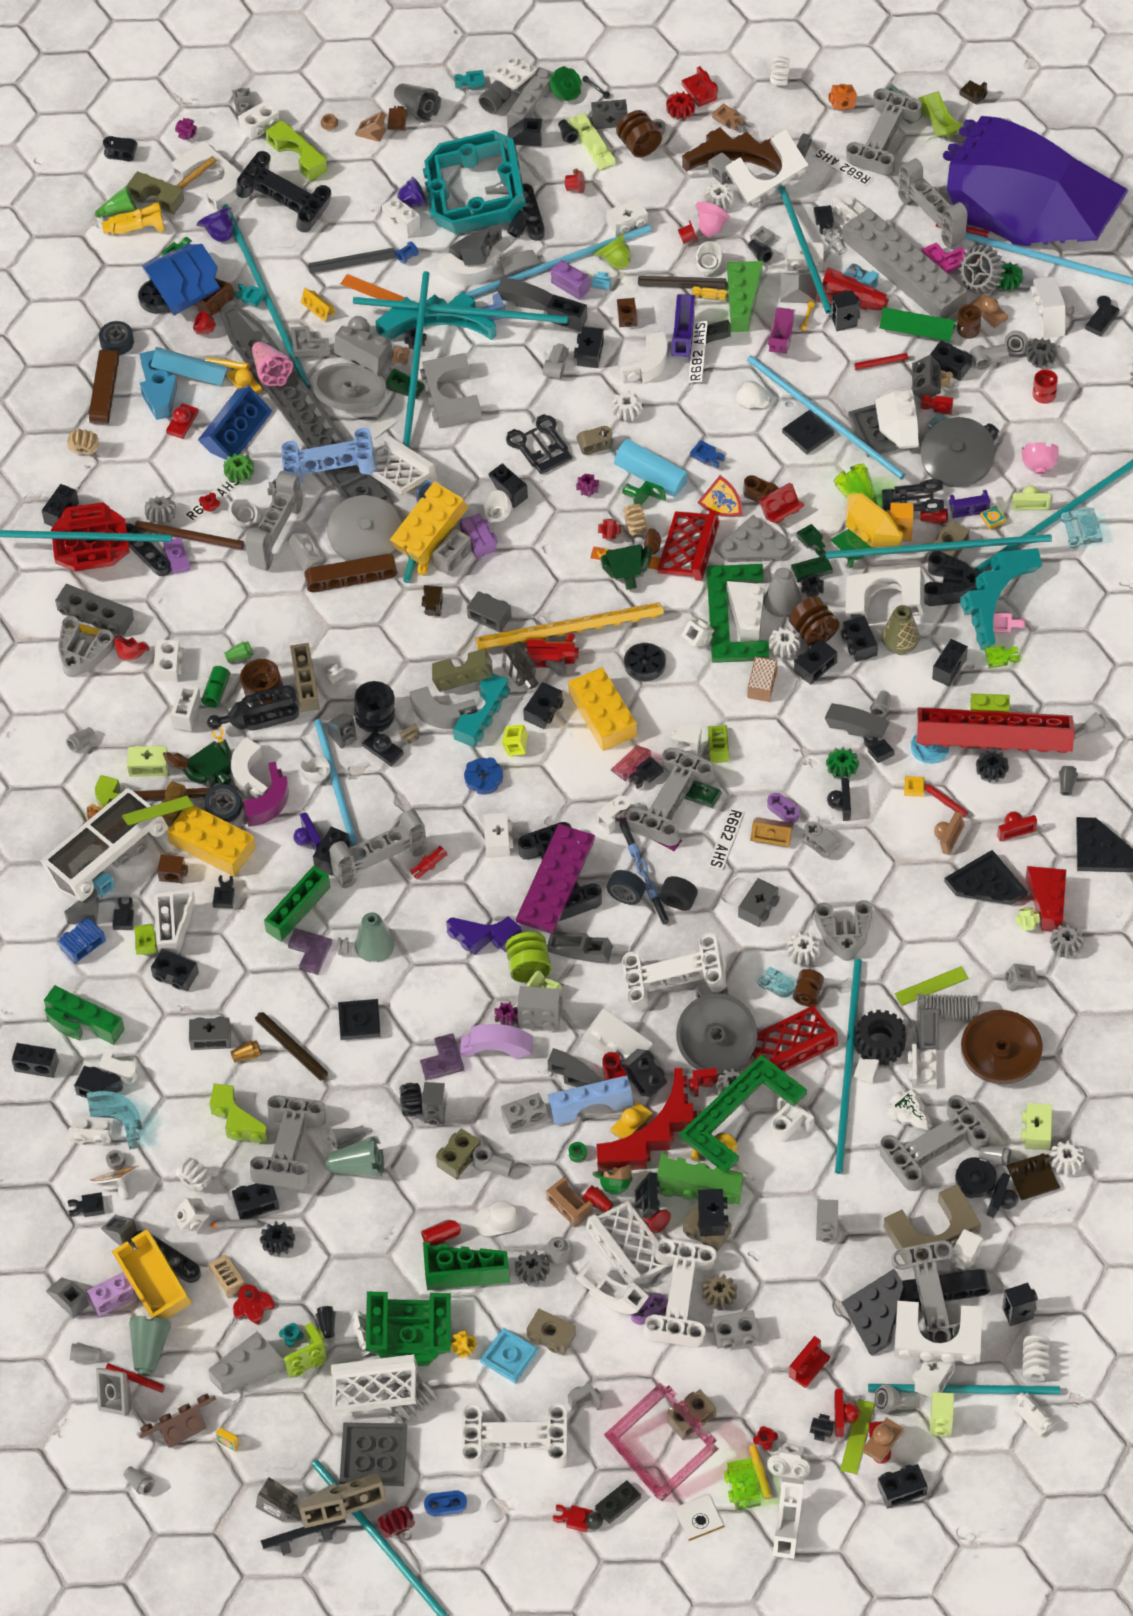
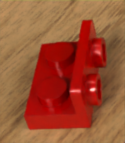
[682,66,718,107]
[759,483,805,523]
[789,1336,830,1388]

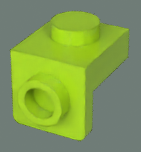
[134,924,156,955]

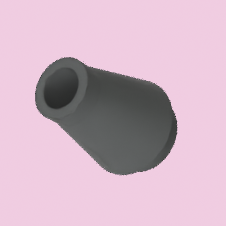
[1059,766,1078,796]

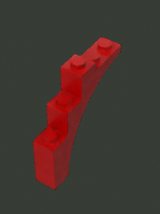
[596,1068,698,1171]

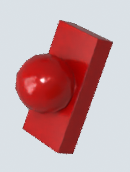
[166,403,199,439]
[997,811,1037,841]
[834,1389,860,1437]

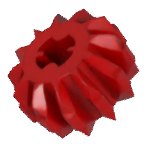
[666,91,695,120]

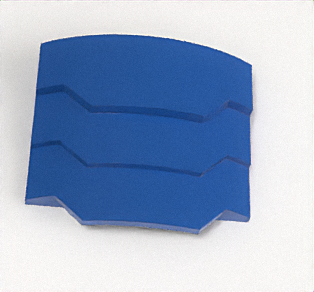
[141,243,220,316]

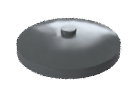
[921,417,995,487]
[676,993,757,1075]

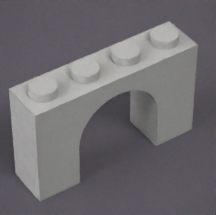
[420,353,482,428]

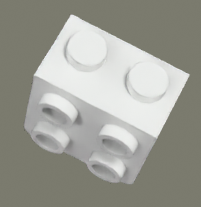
[489,55,537,90]

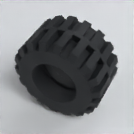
[855,1009,906,1065]

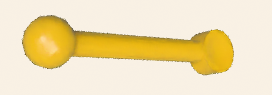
[800,301,815,331]

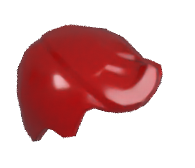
[114,635,150,661]

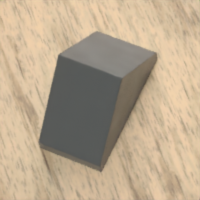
[64,888,99,925]
[101,1215,137,1246]

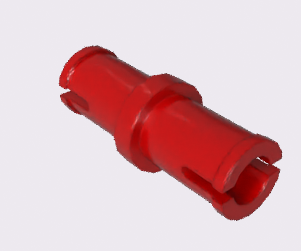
[410,846,447,880]

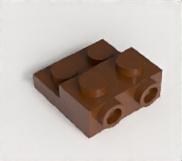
[193,278,236,316]

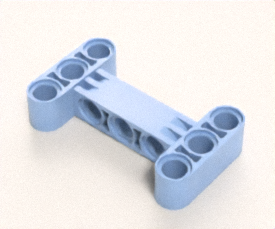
[281,428,376,484]

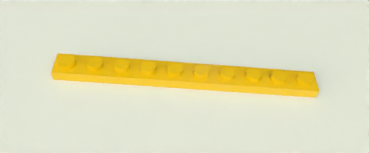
[475,602,664,650]

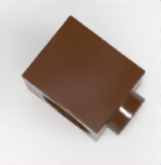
[617,298,637,327]
[157,854,188,884]

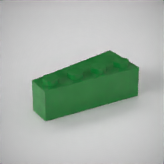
[423,1242,510,1290]

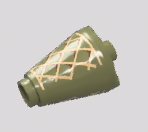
[882,605,920,655]

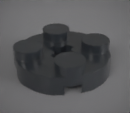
[955,1157,997,1199]

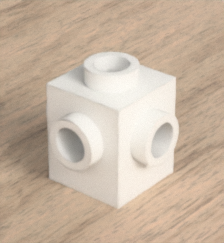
[681,619,714,647]
[173,1198,210,1231]

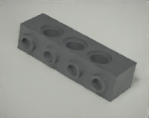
[55,583,134,636]

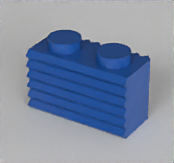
[58,918,106,964]

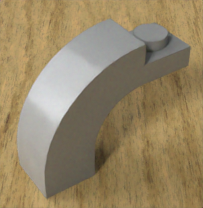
[410,686,477,729]

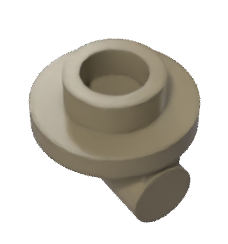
[399,723,421,744]

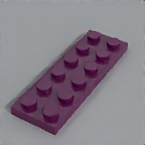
[516,824,595,934]

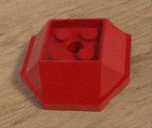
[51,502,130,571]

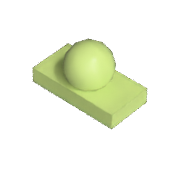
[1012,485,1051,510]

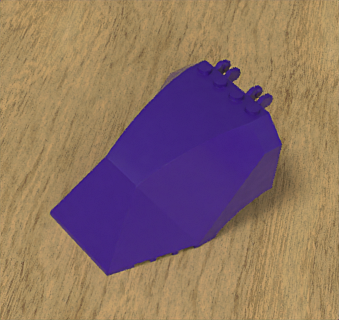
[943,116,1128,246]

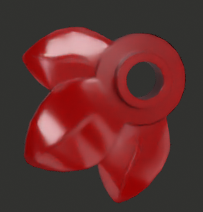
[233,1284,275,1325]

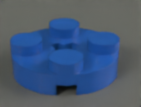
[464,757,503,795]

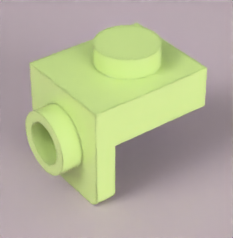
[527,970,563,991]

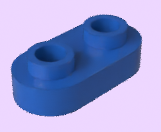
[424,1490,467,1517]

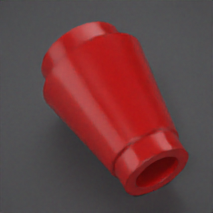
[920,508,948,525]
[582,1185,614,1212]

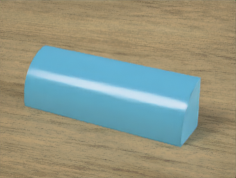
[151,347,227,386]
[614,438,687,498]

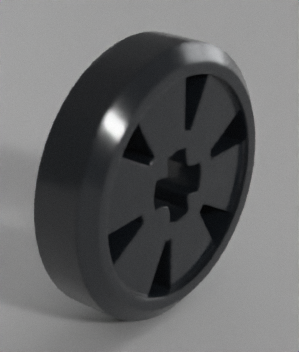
[138,280,170,314]
[624,642,666,681]

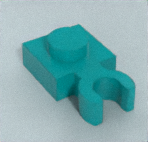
[454,70,485,89]
[235,284,266,308]

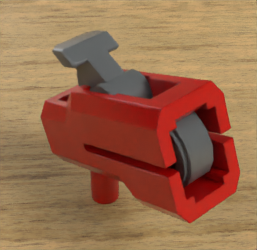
[526,633,579,676]

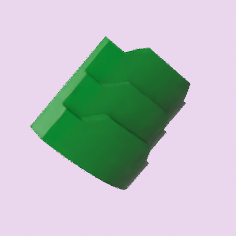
[366,1291,451,1366]

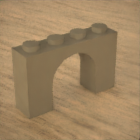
[883,1184,981,1264]

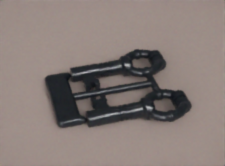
[506,414,572,474]
[882,479,944,513]

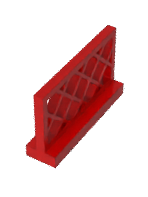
[657,510,720,581]
[752,1005,838,1072]

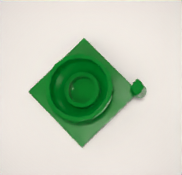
[831,529,874,568]

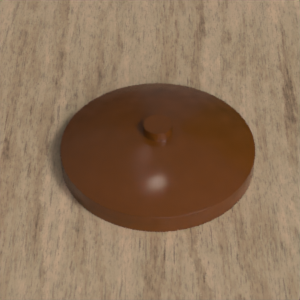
[961,1010,1043,1084]

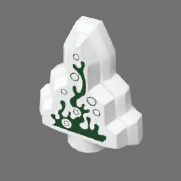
[885,1089,933,1132]

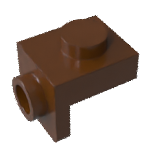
[387,106,408,131]

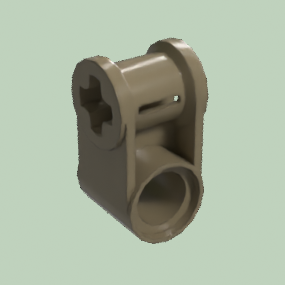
[576,426,613,455]

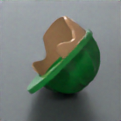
[592,1165,633,1195]

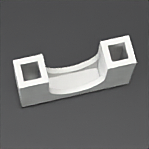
[725,129,808,206]
[171,141,245,212]
[845,567,925,622]
[894,1301,983,1364]

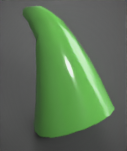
[94,186,137,218]

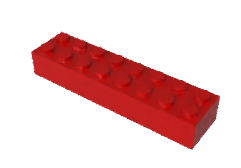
[916,707,1074,753]

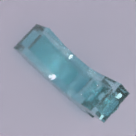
[87,1091,143,1150]

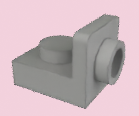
[1004,963,1038,990]

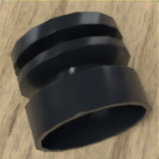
[354,681,395,732]

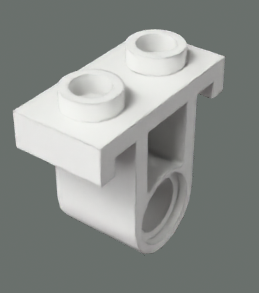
[771,1097,814,1142]

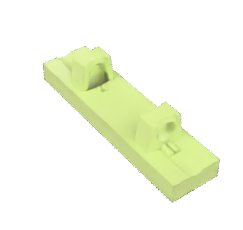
[568,113,615,170]

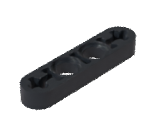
[521,183,545,241]
[126,523,170,576]
[133,1230,201,1283]

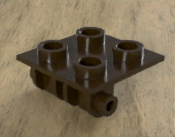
[1006,1153,1060,1201]

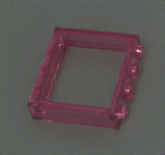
[604,1383,719,1501]

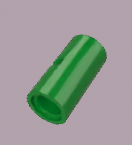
[201,666,231,708]

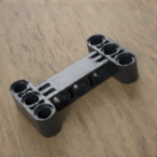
[235,151,331,232]
[518,822,602,921]

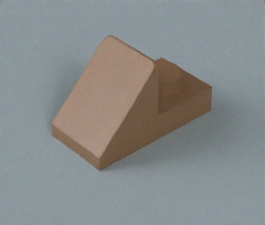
[355,111,387,142]

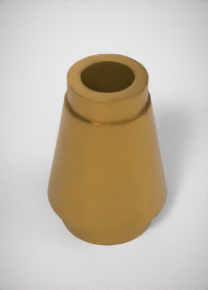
[230,1040,262,1062]

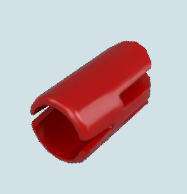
[421,1220,461,1246]

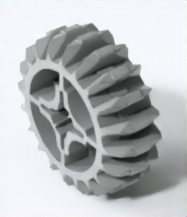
[958,245,1005,294]

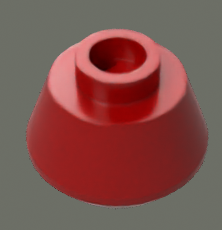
[193,311,216,334]

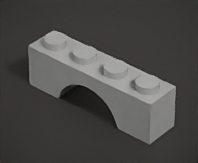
[507,67,553,128]

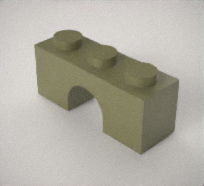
[126,171,184,215]
[432,648,493,692]

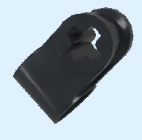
[103,136,138,162]

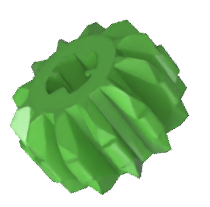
[223,452,255,484]

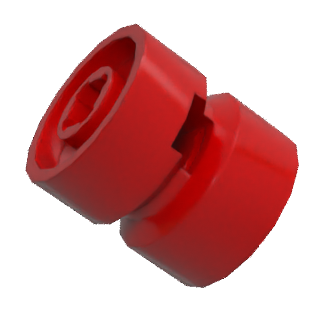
[1032,369,1058,404]

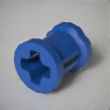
[395,241,419,264]

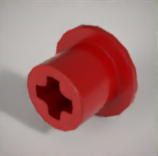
[565,170,585,193]
[678,220,699,244]
[643,1209,671,1233]

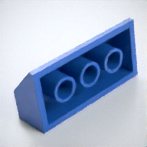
[198,385,273,460]

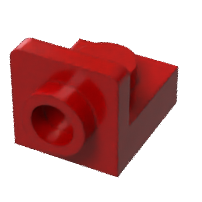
[689,1068,717,1097]

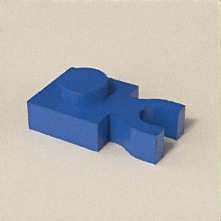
[690,440,725,469]

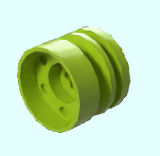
[505,932,552,983]

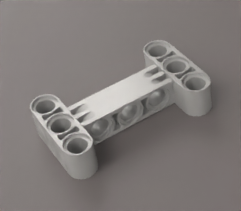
[846,88,922,176]
[898,158,967,248]
[245,471,303,571]
[626,747,716,846]
[329,809,427,888]
[250,1095,326,1189]
[880,1095,990,1191]
[891,1240,960,1343]

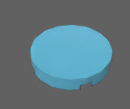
[911,734,949,764]

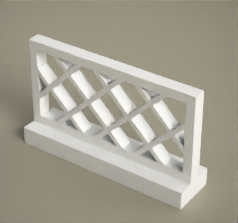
[357,436,437,495]
[586,1201,672,1286]
[331,1354,418,1414]

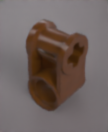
[743,475,779,503]

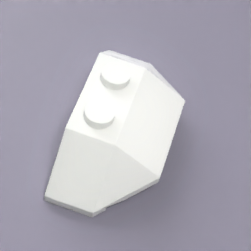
[875,387,919,449]

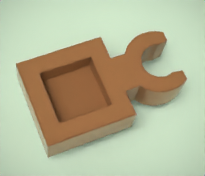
[712,103,744,131]

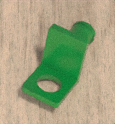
[622,481,666,506]

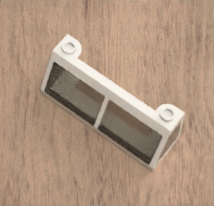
[40,788,169,902]

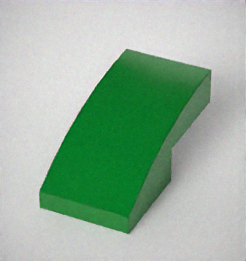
[44,1007,83,1041]

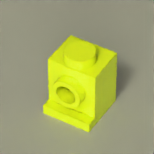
[502,724,529,756]

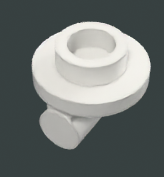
[326,664,348,685]

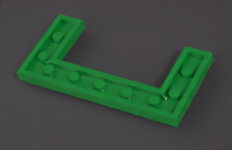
[706,564,769,663]
[679,1055,807,1173]

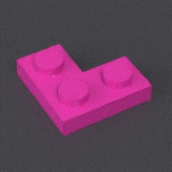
[921,242,967,274]

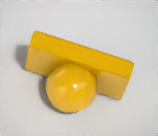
[227,368,262,395]
[610,1102,652,1139]

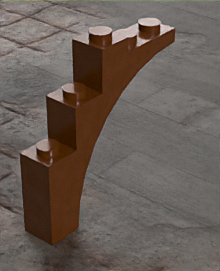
[682,127,782,174]

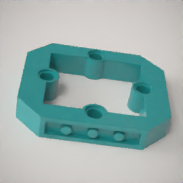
[423,130,526,234]

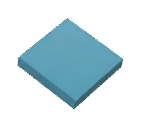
[480,1327,539,1383]

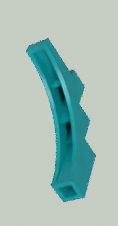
[375,292,496,340]
[960,548,1043,650]

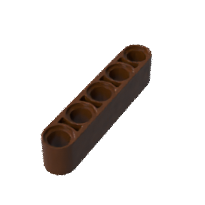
[89,350,119,424]
[304,554,398,592]

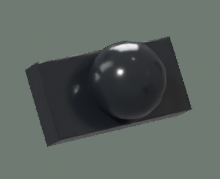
[362,731,404,766]
[826,778,851,821]
[986,1173,1018,1218]

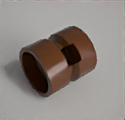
[957,304,981,339]
[793,969,824,1007]

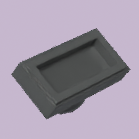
[915,1008,939,1049]

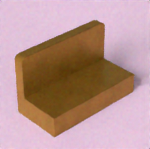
[750,817,794,847]

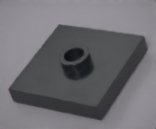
[782,410,834,455]
[338,999,381,1040]

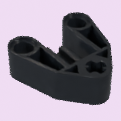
[924,551,979,606]

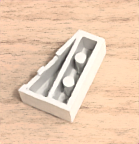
[727,581,765,642]
[154,890,196,955]
[580,1008,652,1062]

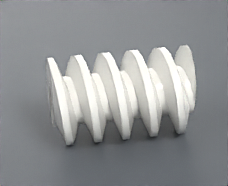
[1022,1335,1050,1382]

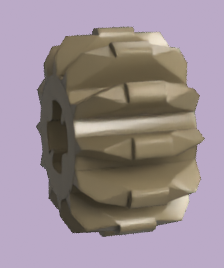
[702,1273,737,1310]

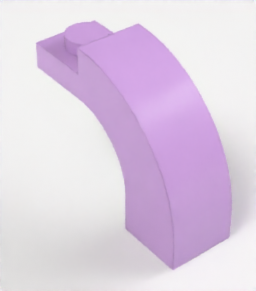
[460,1024,533,1059]

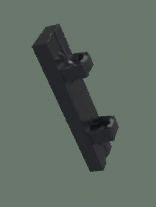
[260,1519,346,1556]

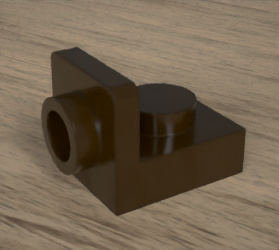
[959,80,988,104]

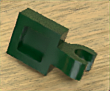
[796,524,826,557]

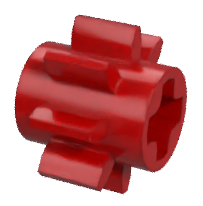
[598,519,621,539]

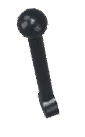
[582,75,610,99]

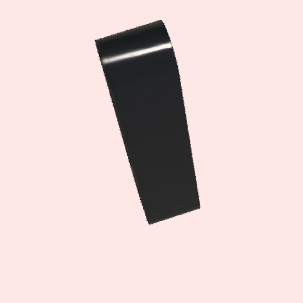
[901,1269,991,1305]

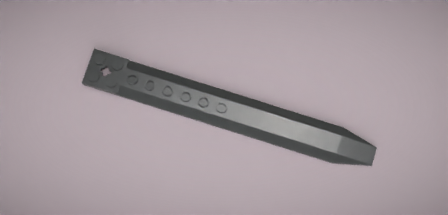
[220,304,387,501]

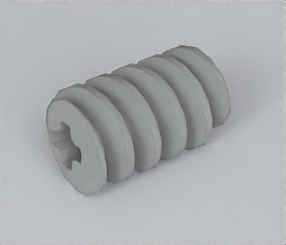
[391,1380,438,1423]

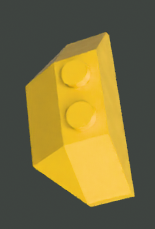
[845,493,904,548]

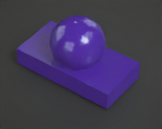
[293,812,322,851]

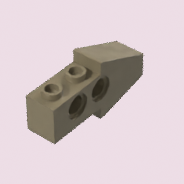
[290,643,320,712]
[297,1473,387,1528]

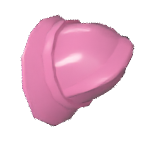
[695,201,730,238]

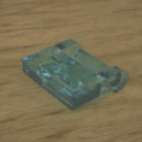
[1061,508,1103,548]

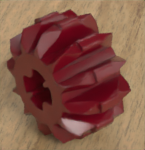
[377,1506,415,1538]

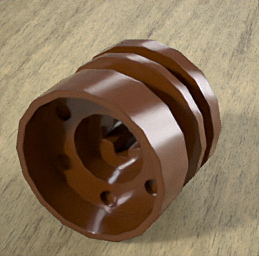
[616,110,663,158]
[789,596,840,646]
[240,659,283,707]

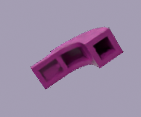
[768,307,796,354]
[244,762,289,827]

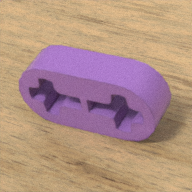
[767,793,799,823]
[630,1293,667,1325]

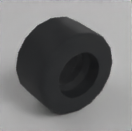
[659,876,698,911]

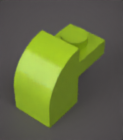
[95,775,121,810]

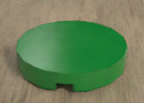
[550,66,582,102]

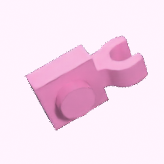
[993,612,1025,633]

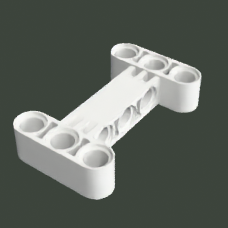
[622,933,727,1011]
[643,1239,716,1347]
[462,1403,567,1469]

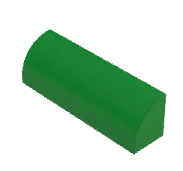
[879,307,956,342]

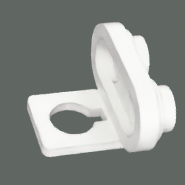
[767,1443,810,1479]

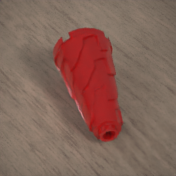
[817,267,889,311]

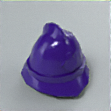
[397,176,427,208]
[196,207,234,242]

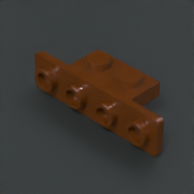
[137,1393,216,1448]

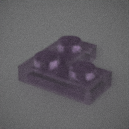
[288,928,332,975]
[420,1033,464,1081]

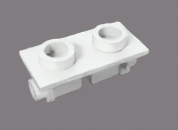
[352,1311,372,1357]
[1011,1392,1056,1436]

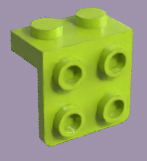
[284,1322,327,1378]

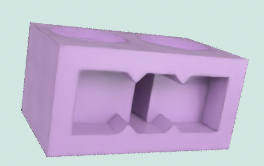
[86,1272,136,1318]

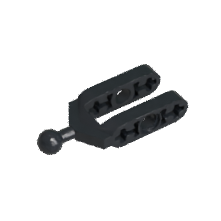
[207,685,299,731]

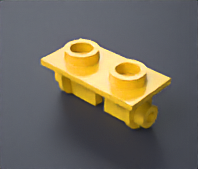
[300,288,336,322]

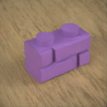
[551,260,590,300]
[460,514,498,558]

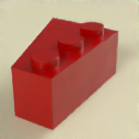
[1025,866,1067,932]

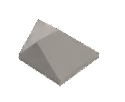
[780,272,816,303]
[96,1368,131,1416]

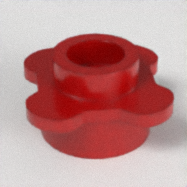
[199,493,220,512]
[753,1426,778,1450]

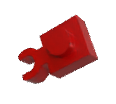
[921,395,954,415]
[553,1504,593,1533]

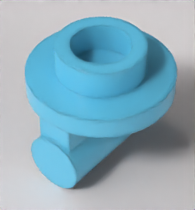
[592,272,611,290]

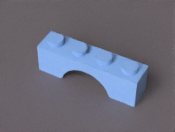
[548,1076,634,1125]

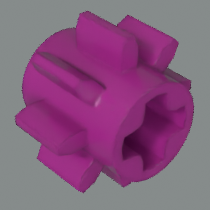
[175,118,197,140]
[576,473,599,497]
[494,1002,518,1026]

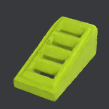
[708,725,729,763]

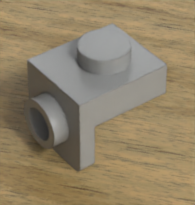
[568,1383,602,1410]

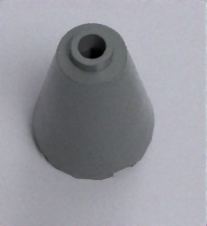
[394,83,441,123]

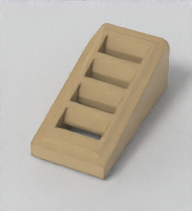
[208,1255,245,1298]

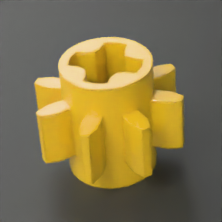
[450,1330,477,1358]

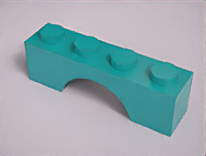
[453,673,510,748]

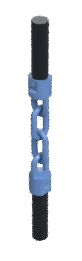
[619,821,669,925]

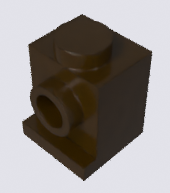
[421,585,443,616]

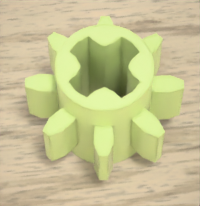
[1015,907,1040,930]

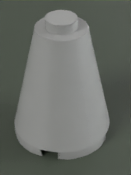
[764,568,802,617]

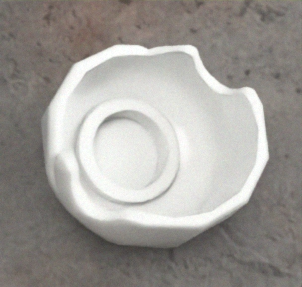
[299,756,331,783]

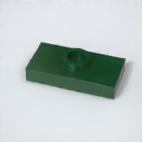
[791,555,833,583]
[684,781,722,808]

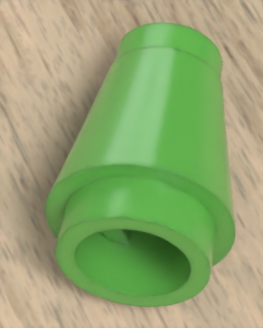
[224,641,254,663]

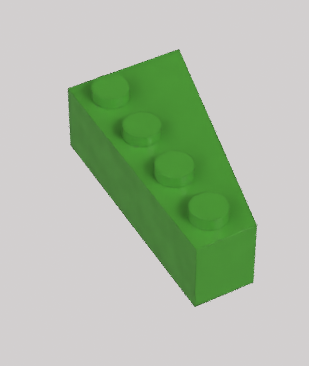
[727,261,763,332]
[658,1153,743,1205]

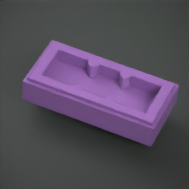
[163,537,191,574]

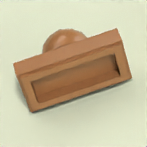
[970,294,1008,328]
[934,812,965,855]
[862,1417,904,1463]

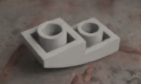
[232,88,253,120]
[498,250,540,276]

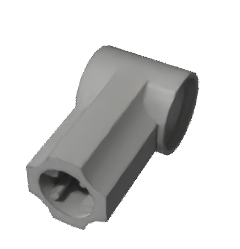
[543,343,569,379]
[970,344,1009,370]
[473,1145,514,1178]

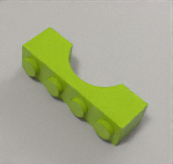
[265,120,327,181]

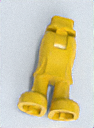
[101,202,165,235]

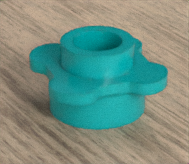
[279,1323,304,1346]

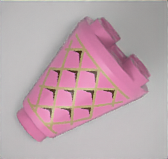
[252,342,293,386]

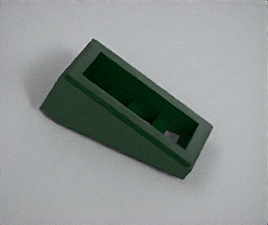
[386,368,424,399]

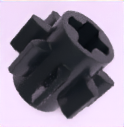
[404,327,427,349]
[801,575,824,598]
[810,1413,834,1442]

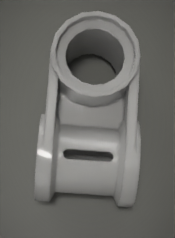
[803,822,841,858]

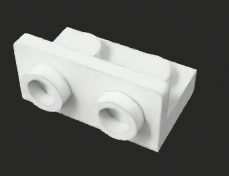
[832,194,867,223]
[908,1044,937,1089]
[68,1116,114,1145]

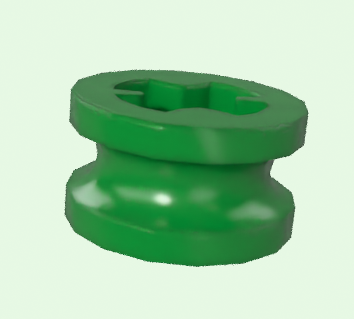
[568,1142,587,1163]

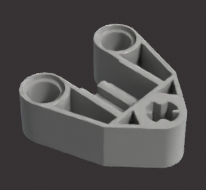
[58,616,114,677]
[815,900,873,961]

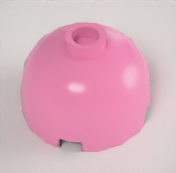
[1022,442,1059,475]

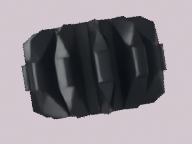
[976,750,1009,783]
[399,1082,423,1117]
[260,1221,295,1257]

